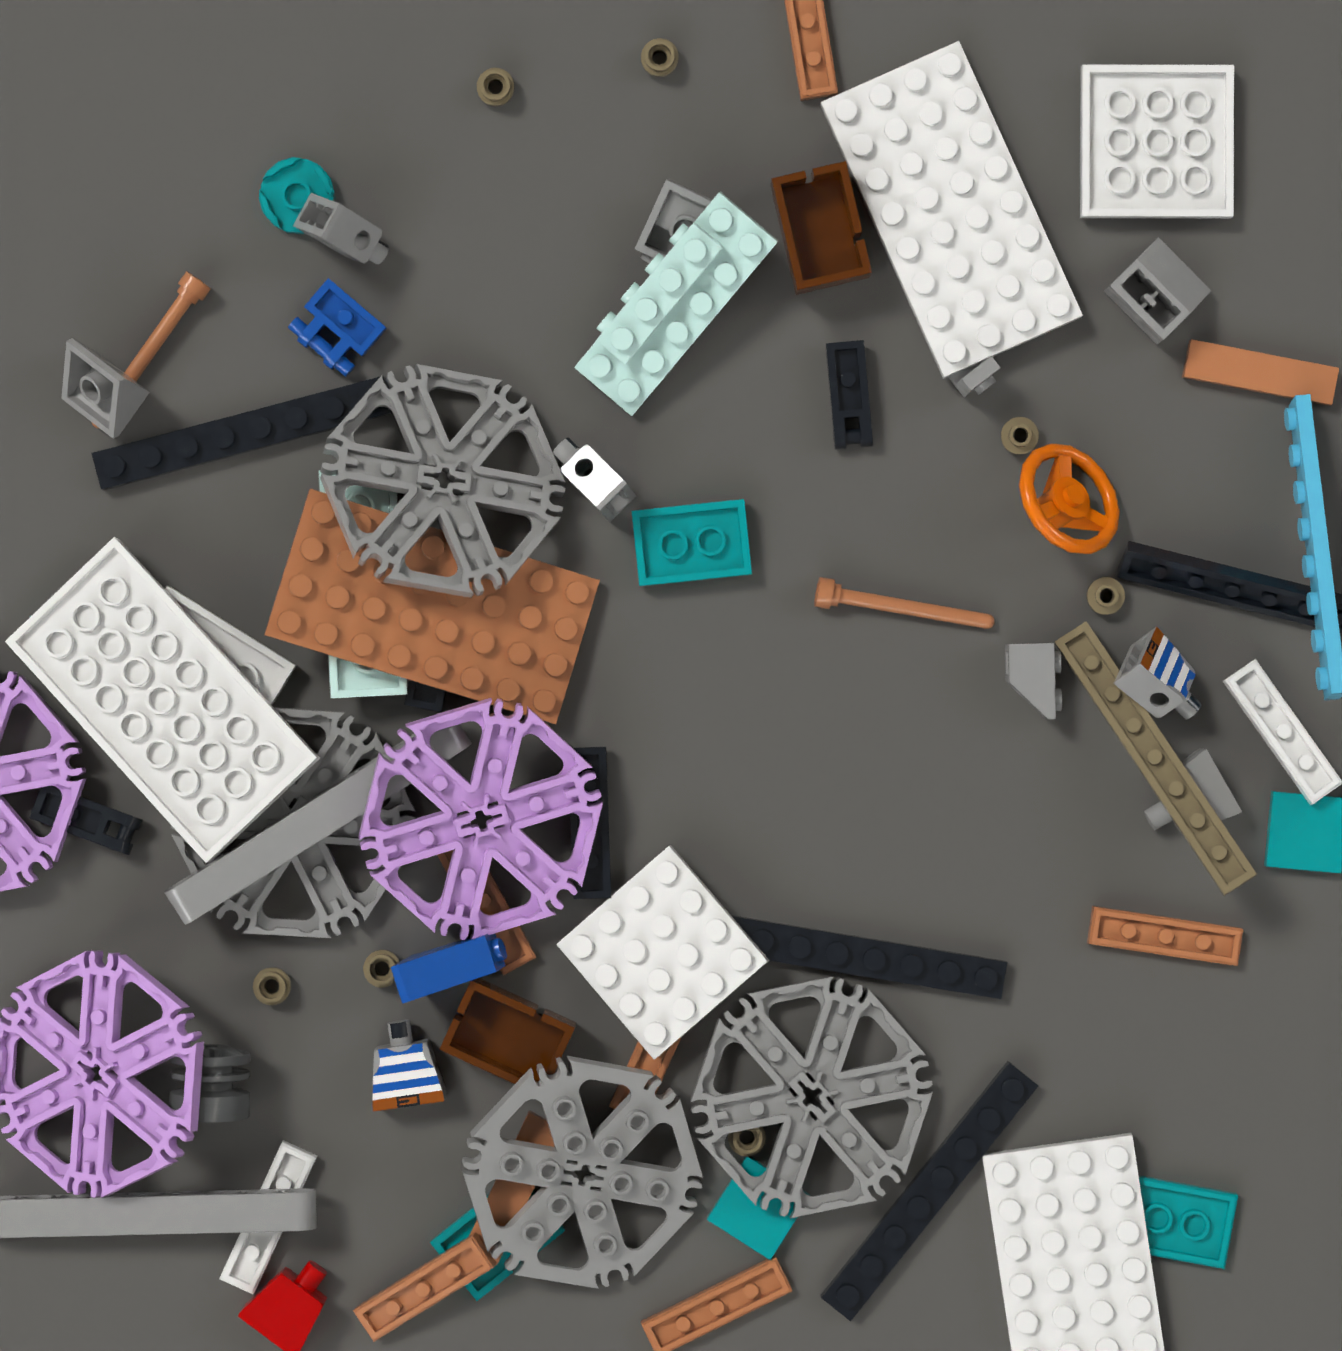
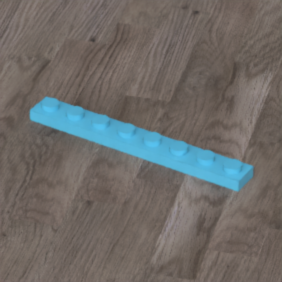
[1284,394,1342,700]

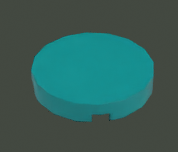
[259,157,335,234]

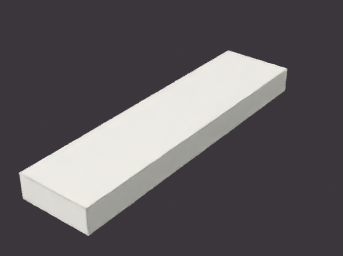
[1222,659,1342,805]
[219,1140,317,1294]

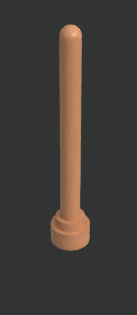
[92,271,211,429]
[814,577,995,629]

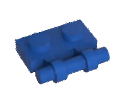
[288,278,387,377]

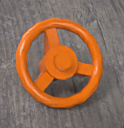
[1019,444,1120,554]

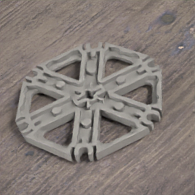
[320,364,565,598]
[171,707,416,938]
[690,976,933,1218]
[461,1055,703,1289]

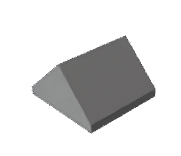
[61,338,150,439]

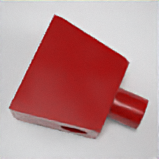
[238,1260,327,1351]

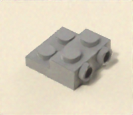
[635,179,712,264]

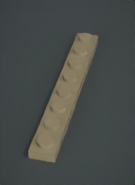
[1055,621,1257,896]

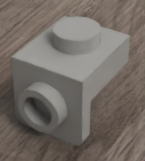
[948,356,1001,398]

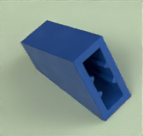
[391,934,507,1004]

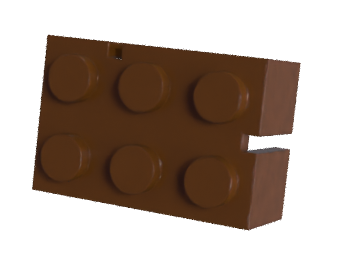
[770,161,872,295]
[439,978,577,1084]

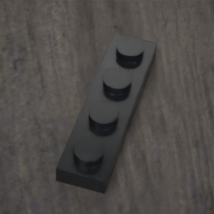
[570,746,612,899]

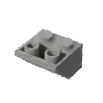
[1104,237,1211,345]

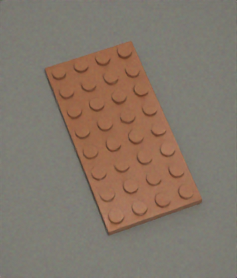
[264,489,600,725]

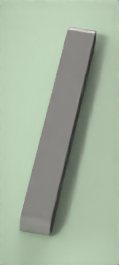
[164,724,472,925]
[0,1188,317,1238]

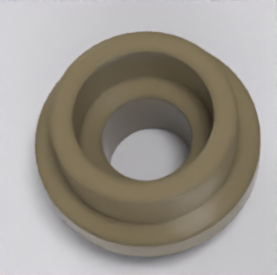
[641,38,679,77]
[477,68,515,106]
[1001,417,1039,455]
[1087,577,1125,615]
[363,950,400,988]
[253,967,291,1005]
[728,1127,766,1156]

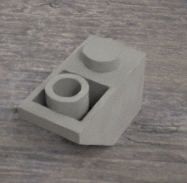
[1005,643,1062,719]

